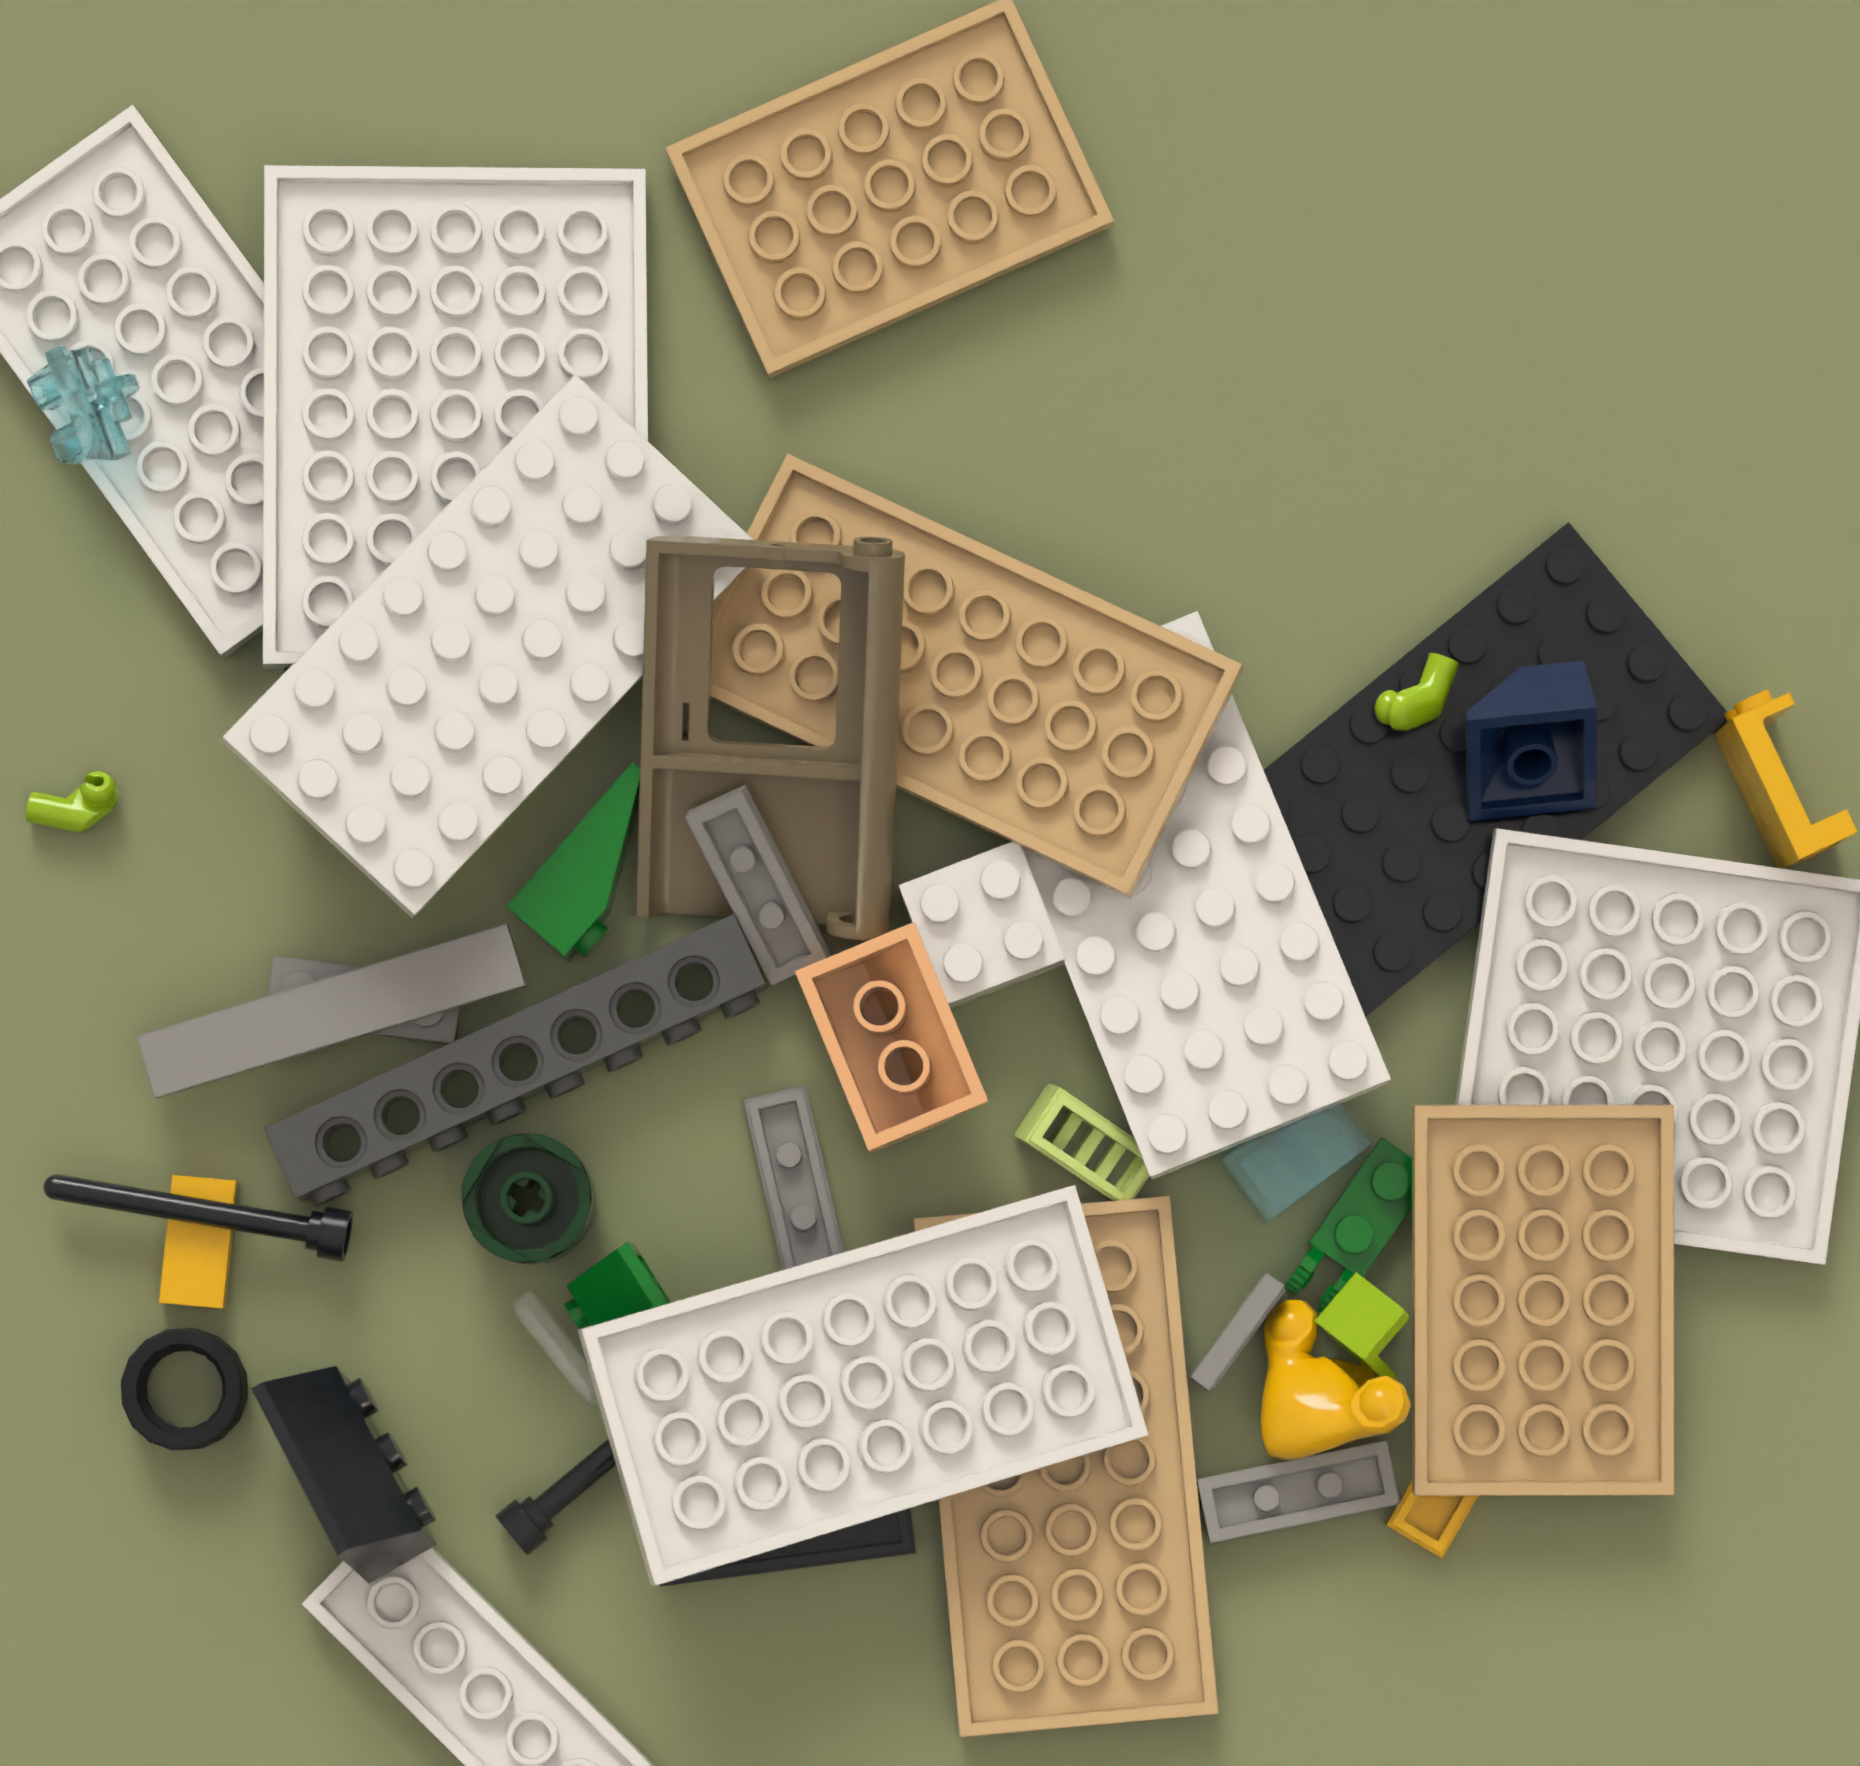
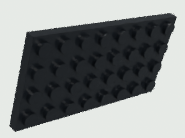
[1264,522,1727,1017]

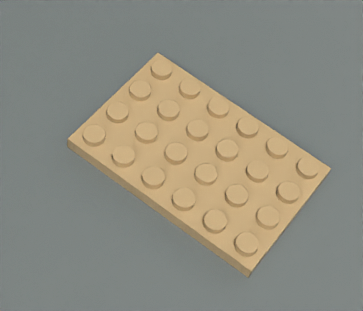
[665,0,1114,379]
[1412,1104,1674,1496]

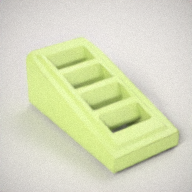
[1014,1083,1150,1201]

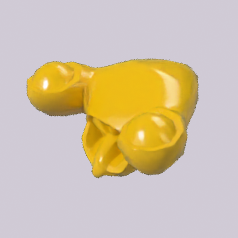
[1260,1300,1411,1460]

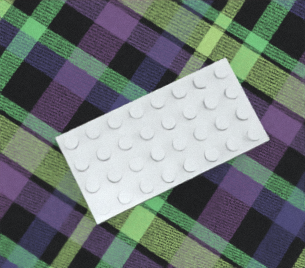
[0,105,264,658]
[221,374,753,919]
[1022,611,1392,1180]
[578,1185,1148,1586]

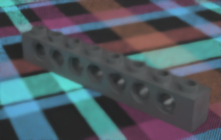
[264,914,768,1206]

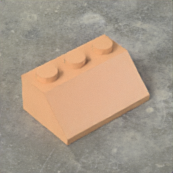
[795,922,989,1153]

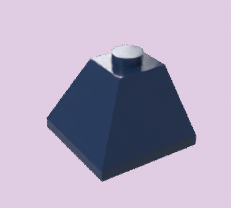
[1466,661,1597,821]

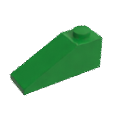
[506,762,640,962]

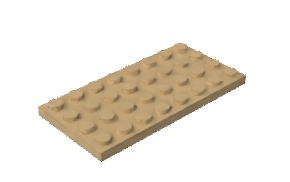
[710,453,1244,898]
[914,1196,1219,1737]

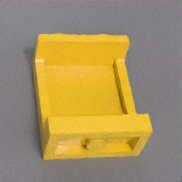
[1714,689,1858,869]

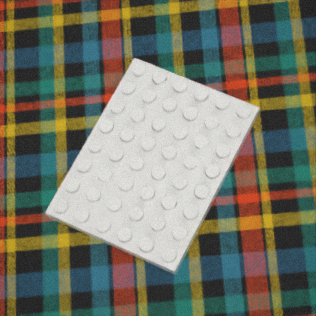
[263,165,648,669]

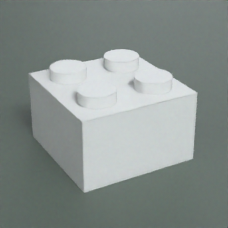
[898,841,1065,1009]

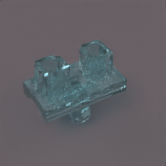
[27,345,140,464]

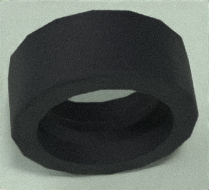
[121,1328,248,1450]

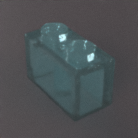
[1219,1103,1372,1224]

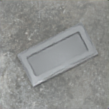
[1188,1272,1285,1391]

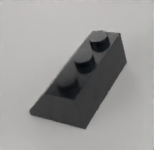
[251,1366,437,1583]

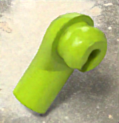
[1375,653,1459,731]
[25,771,119,832]

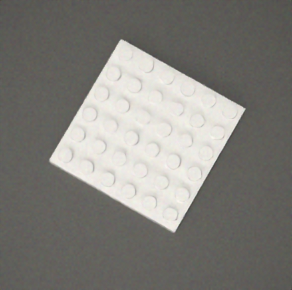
[1455,828,1860,1265]

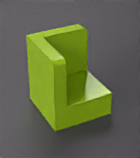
[1315,1272,1409,1379]

